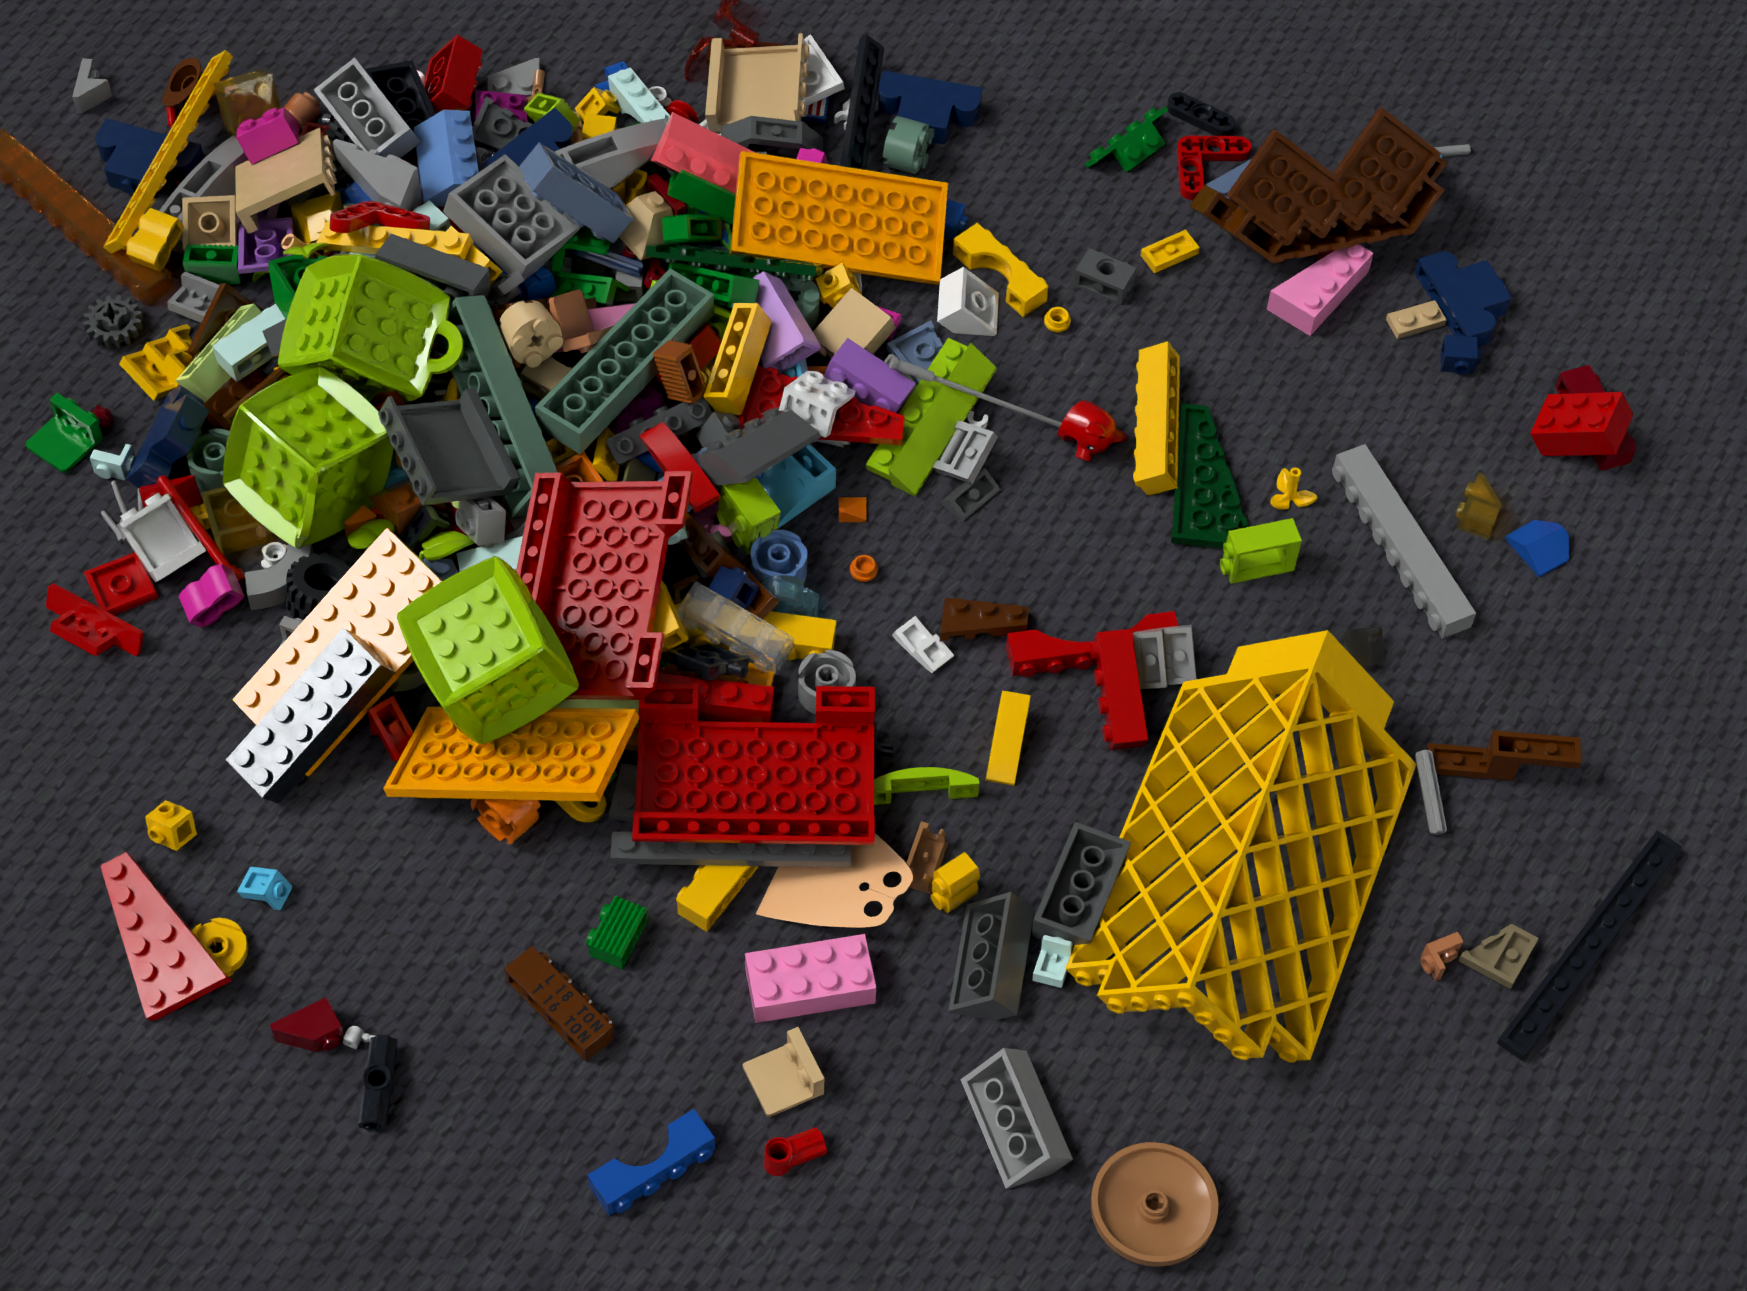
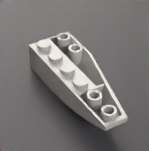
[519,119,666,189]
[159,133,248,255]

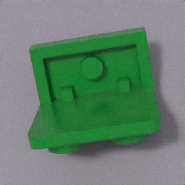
[549,225,611,272]
[26,393,103,473]

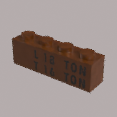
[504,946,614,1062]

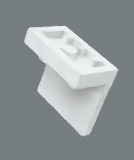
[779,371,855,438]

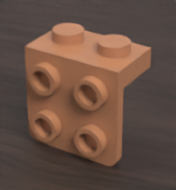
[549,289,614,353]

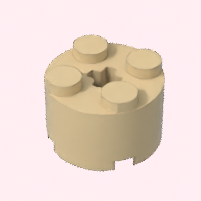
[500,300,564,368]

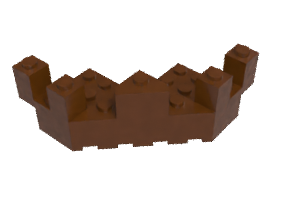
[1190,107,1448,263]

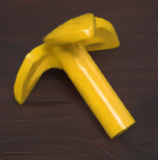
[1270,467,1318,510]

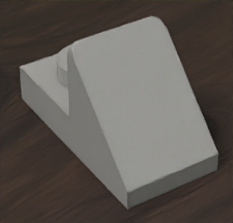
[72,58,112,113]

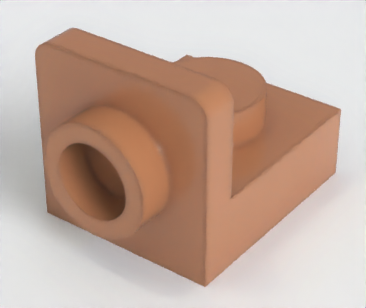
[1421,932,1463,981]

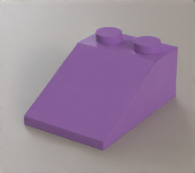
[238,217,296,274]

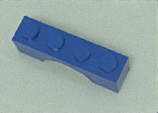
[587,1109,715,1216]

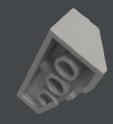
[333,139,423,211]

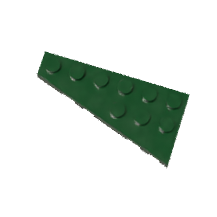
[645,243,823,281]
[1171,403,1248,549]

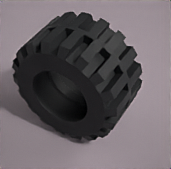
[285,552,352,620]

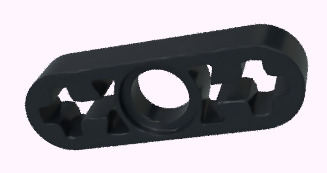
[1167,92,1235,136]

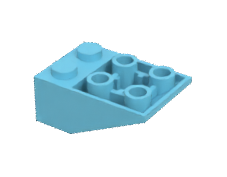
[758,444,836,528]

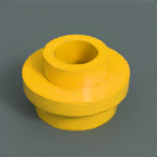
[1044,307,1071,332]

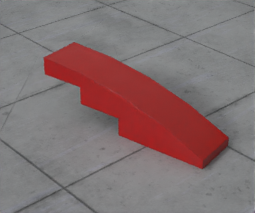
[639,422,720,513]

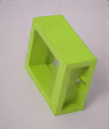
[1220,518,1302,584]

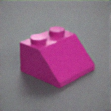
[236,107,300,165]

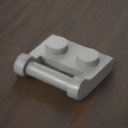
[932,421,998,484]

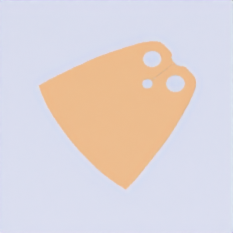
[756,834,913,928]

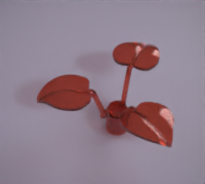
[685,0,760,81]

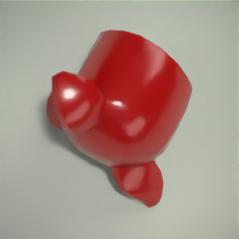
[1057,400,1128,462]

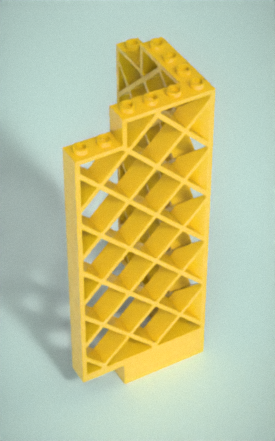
[1065,630,1416,1062]

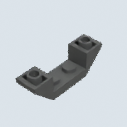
[721,116,823,156]

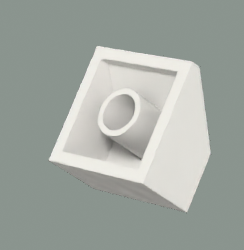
[937,267,999,336]

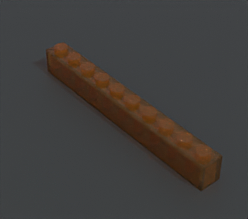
[0,129,174,306]

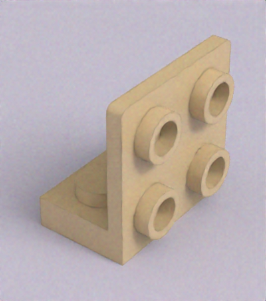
[743,1027,824,1117]

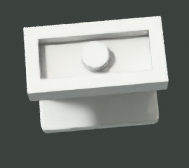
[117,492,206,582]

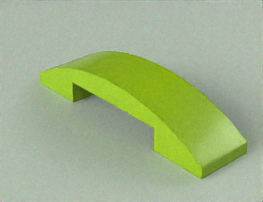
[874,767,979,805]

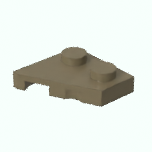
[1459,924,1539,989]

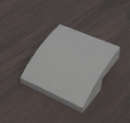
[1133,625,1197,689]

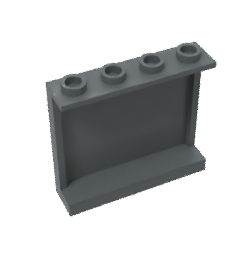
[378,388,520,505]

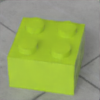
[717,477,781,555]

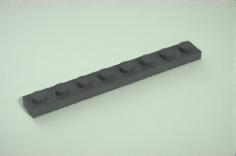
[611,832,851,868]

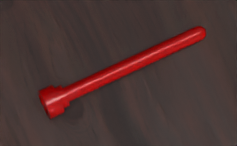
[157,475,246,585]

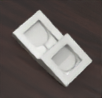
[892,616,954,673]

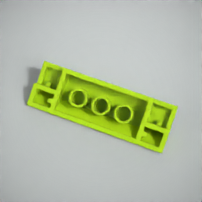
[866,338,997,497]

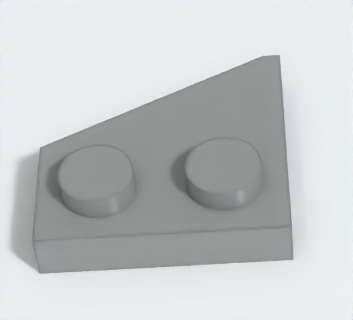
[488,58,540,98]

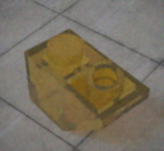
[1455,472,1502,540]

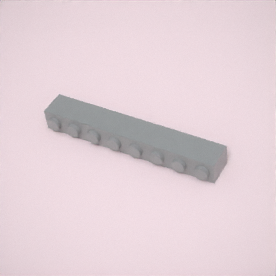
[1332,444,1476,639]

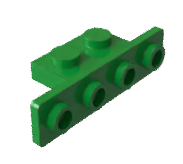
[1085,106,1168,172]

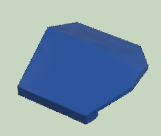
[1505,520,1569,577]

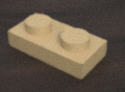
[1386,300,1446,339]

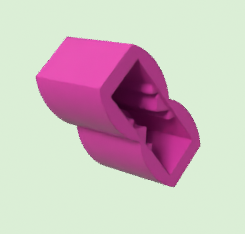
[179,564,244,628]

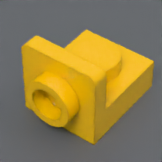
[574,87,621,122]

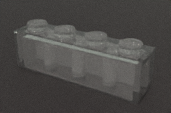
[677,581,795,674]

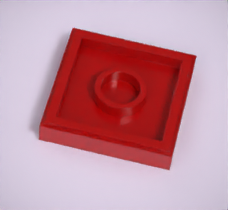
[84,552,158,615]

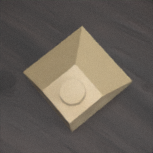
[619,191,679,260]
[182,195,241,251]

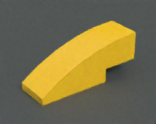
[986,690,1031,786]

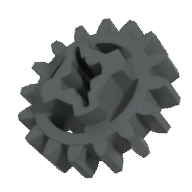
[83,295,144,349]

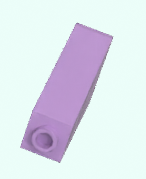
[753,271,821,373]

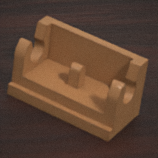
[906,821,948,894]

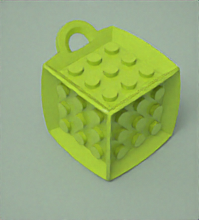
[278,254,464,403]
[223,366,394,548]
[396,556,579,745]

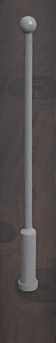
[889,356,1062,428]

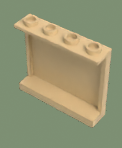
[705,33,810,132]
[235,128,337,234]

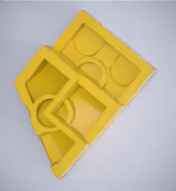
[119,324,195,401]

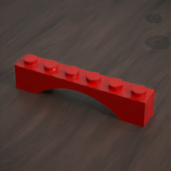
[1006,611,1178,677]

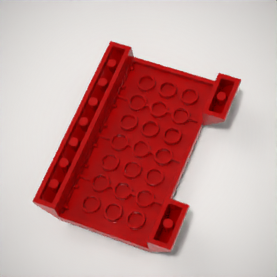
[516,471,694,700]
[632,683,875,845]

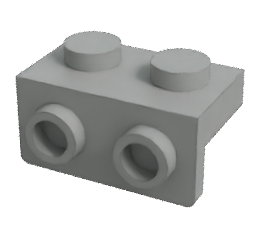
[168,272,219,323]

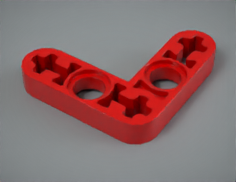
[1177,136,1252,200]
[329,201,430,233]

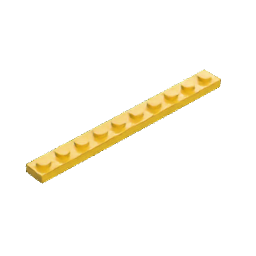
[103,50,233,254]

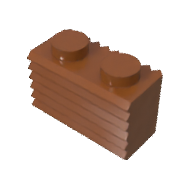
[653,340,706,404]

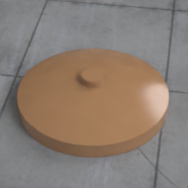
[1091,1142,1218,1267]

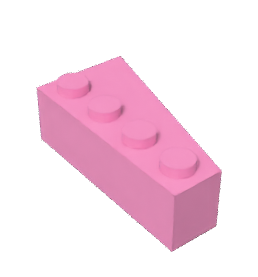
[1267,244,1374,336]

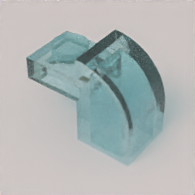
[760,575,819,618]

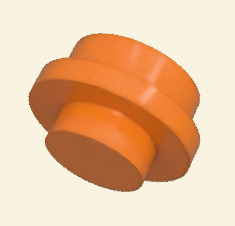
[850,555,878,582]

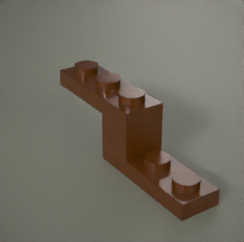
[678,512,779,623]
[1426,730,1581,781]

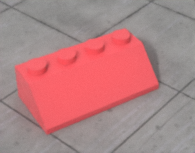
[651,112,756,194]

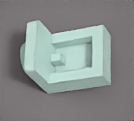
[90,444,136,481]
[1033,935,1073,988]

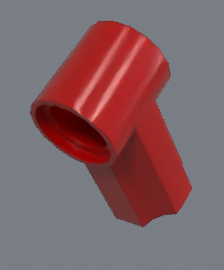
[763,1127,827,1176]

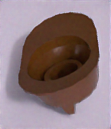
[162,57,203,107]

